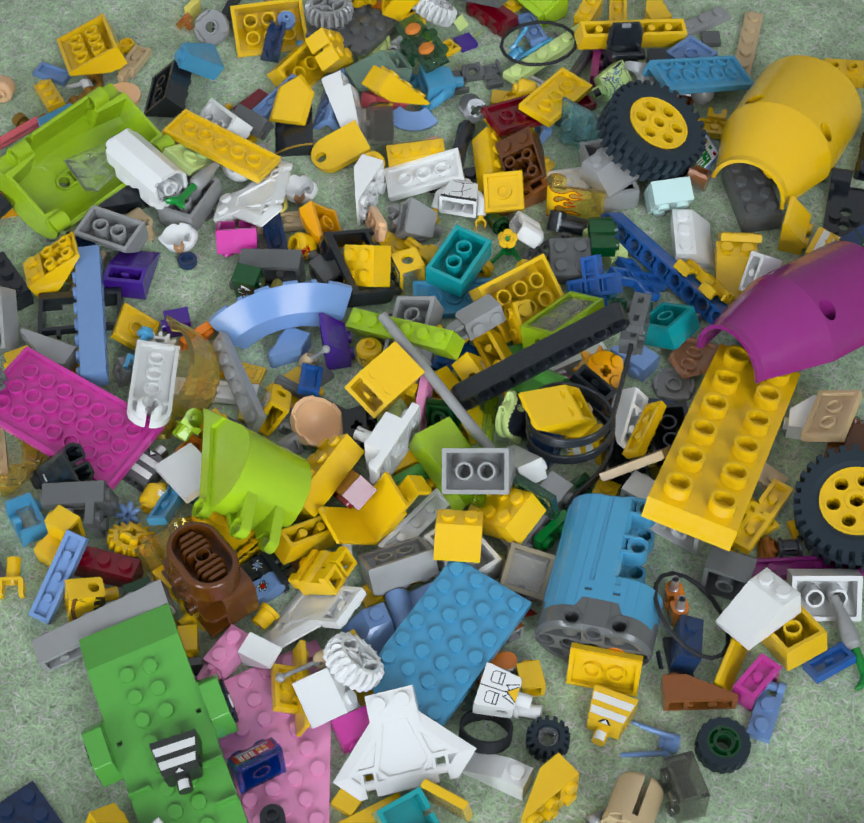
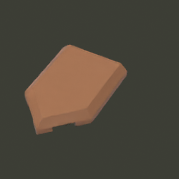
[668,337,719,379]

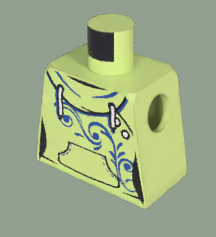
[590,60,633,102]

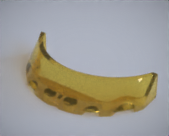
[155,315,220,441]

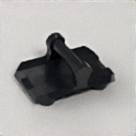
[603,21,645,72]

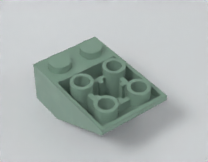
[344,50,412,92]

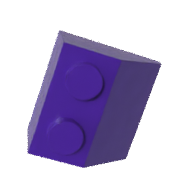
[319,313,355,370]

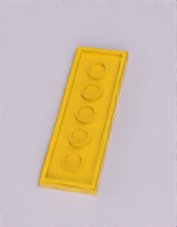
[162,109,281,184]

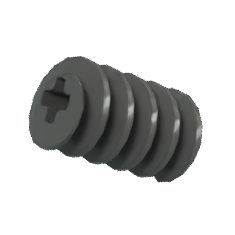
[459,93,486,122]

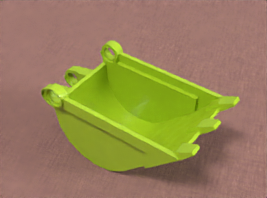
[192,408,312,554]

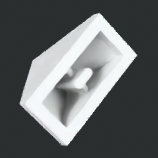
[238,632,282,669]

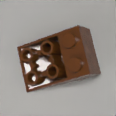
[495,126,546,187]

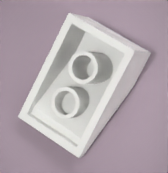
[199,98,253,139]
[716,568,801,650]

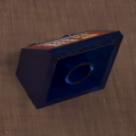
[226,737,286,794]

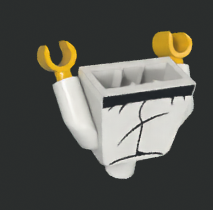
[431,178,487,231]

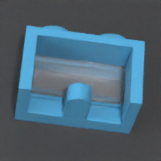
[5,492,48,548]

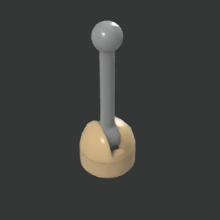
[299,345,330,367]
[276,649,327,682]

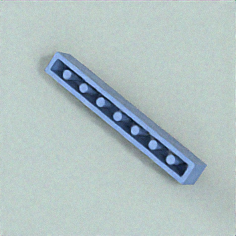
[72,245,110,386]

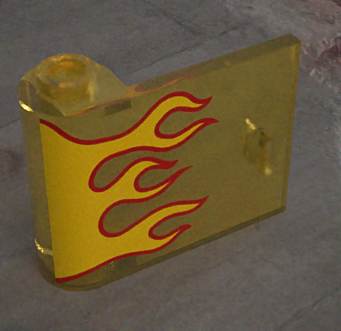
[545,173,606,224]

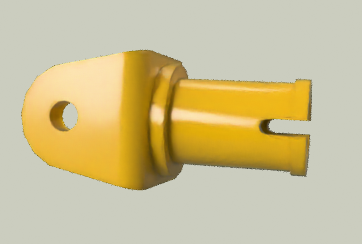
[0,556,27,599]

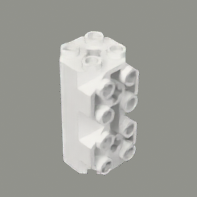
[105,128,188,209]

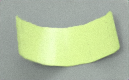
[454,14,483,38]

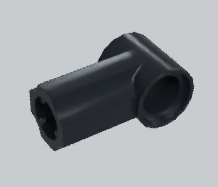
[546,210,588,236]

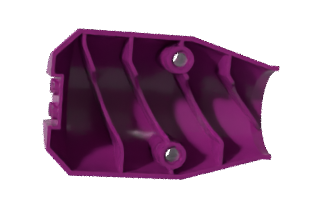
[697,241,864,383]

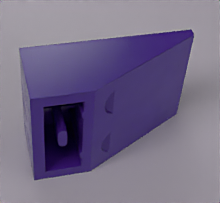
[103,251,160,300]

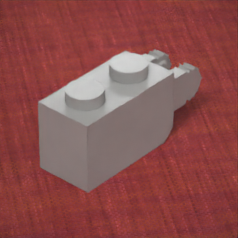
[446,293,506,341]

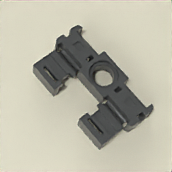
[451,59,504,96]

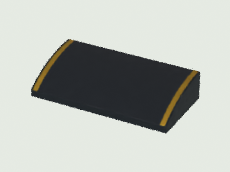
[275,105,314,157]

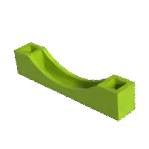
[345,307,465,360]

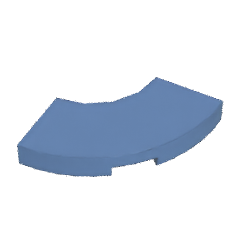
[386,106,439,131]

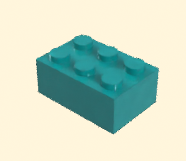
[426,224,492,298]

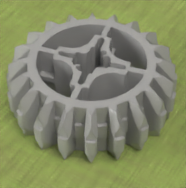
[305,0,354,29]

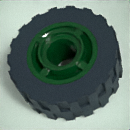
[694,717,751,774]

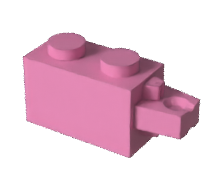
[196,624,248,681]

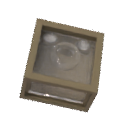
[498,542,556,603]

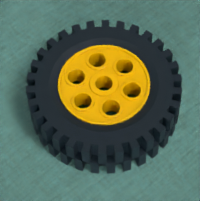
[597,80,707,183]
[793,444,864,572]

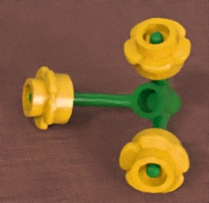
[478,229,528,278]

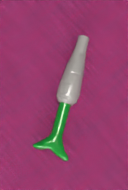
[165,161,221,209]
[830,595,864,690]

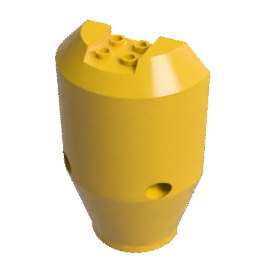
[711,55,862,210]

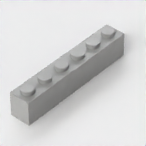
[32,579,176,672]

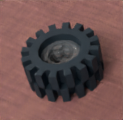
[526,715,570,763]

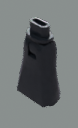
[29,442,94,490]

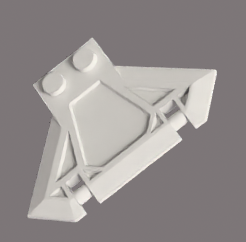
[213,160,293,227]
[263,566,367,648]
[333,685,477,801]

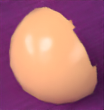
[290,395,343,449]

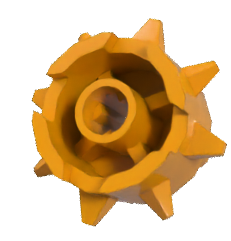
[573,345,626,390]

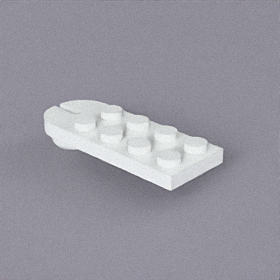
[127,339,180,428]

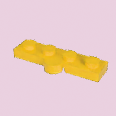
[732,478,794,555]

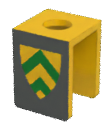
[391,247,425,295]

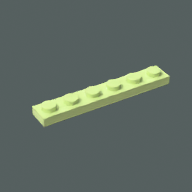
[503,23,579,84]

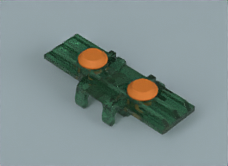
[394,13,449,74]

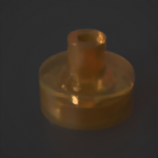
[176,12,194,31]

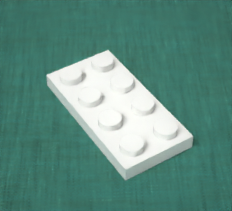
[385,147,465,202]

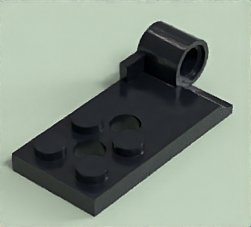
[823,167,864,238]

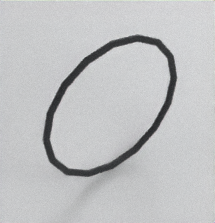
[499,21,577,66]
[653,571,730,661]

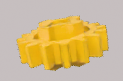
[106,521,157,560]

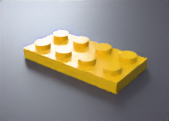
[518,67,593,128]

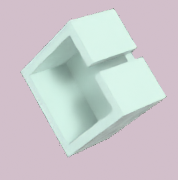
[643,176,694,217]

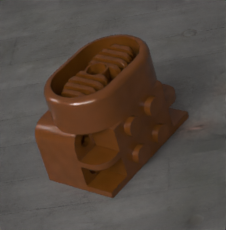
[161,522,259,638]

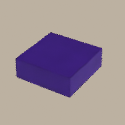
[453,32,478,53]

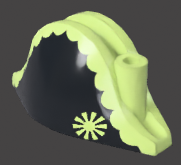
[495,390,526,444]

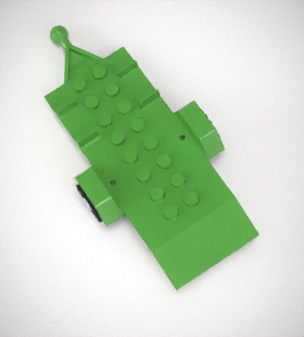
[79,603,249,823]

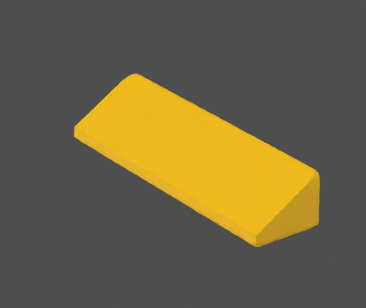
[713,637,748,691]

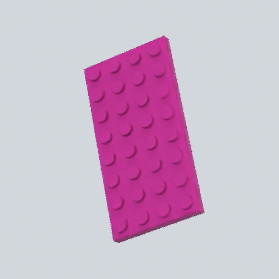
[0,346,165,491]

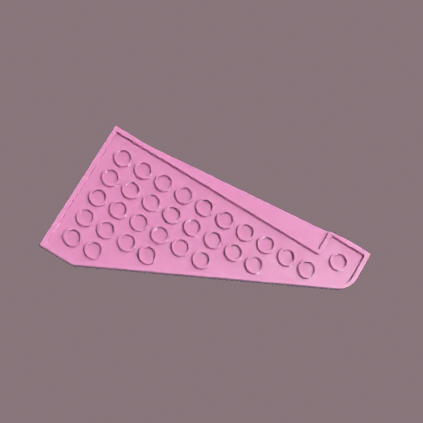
[218,639,331,823]

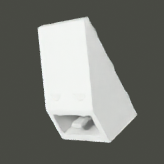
[354,154,386,226]

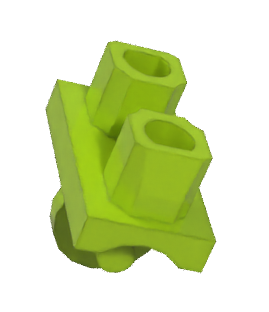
[171,408,203,442]

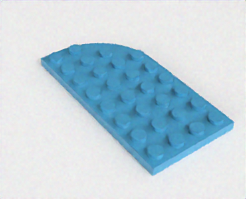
[373,561,532,727]

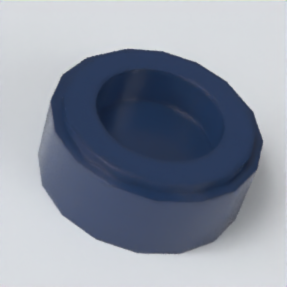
[177,252,198,270]

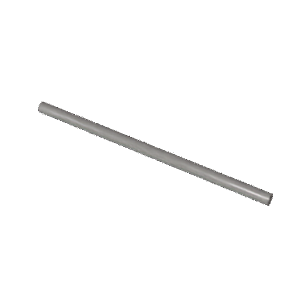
[378,312,521,485]

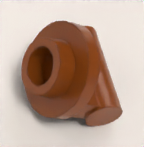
[757,536,779,558]

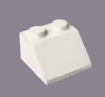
[292,667,360,729]

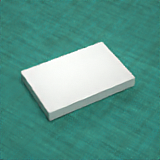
[154,442,202,503]

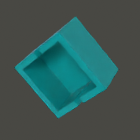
[372,787,440,823]

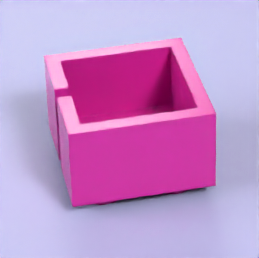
[215,220,258,257]

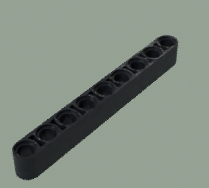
[451,302,630,411]

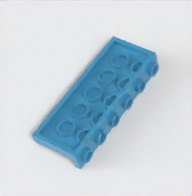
[642,55,754,95]

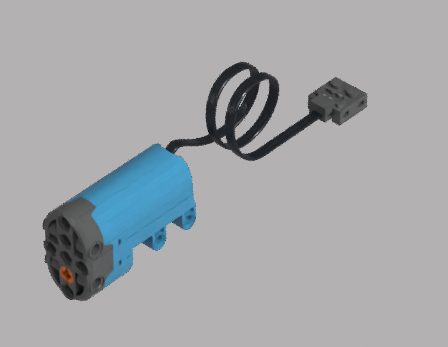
[525,292,663,667]

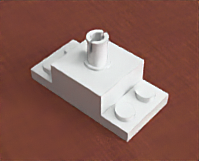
[353,402,421,486]

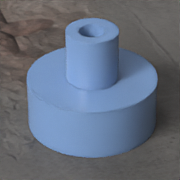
[277,11,295,31]

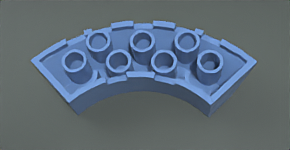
[208,279,352,349]

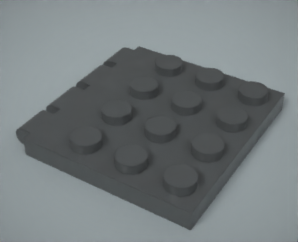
[306,6,402,57]

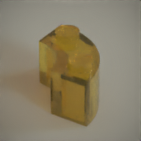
[134,516,194,573]

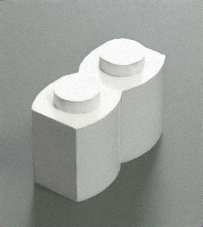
[509,211,544,249]

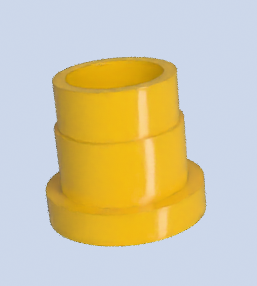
[251,602,280,631]

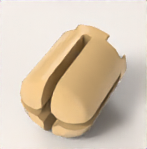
[600,771,664,823]

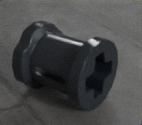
[777,536,803,557]

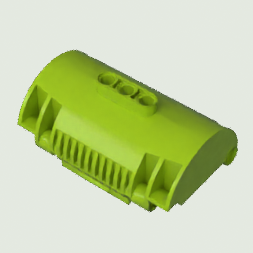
[0,82,176,239]

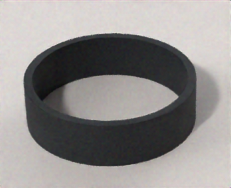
[458,709,514,755]

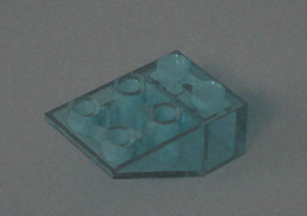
[560,97,599,150]

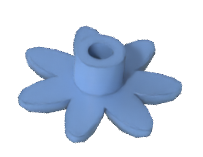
[115,501,141,526]

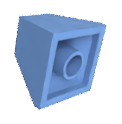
[341,602,395,656]

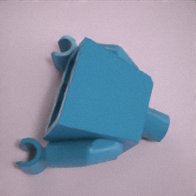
[409,64,464,114]

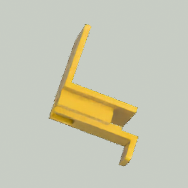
[318,472,432,545]

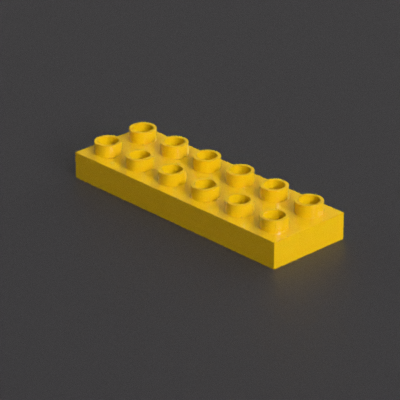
[641,343,801,551]

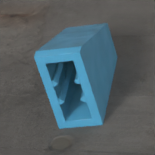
[174,42,224,80]

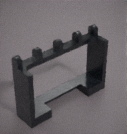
[318,228,403,308]
[37,287,124,340]

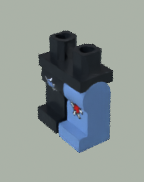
[241,552,297,607]

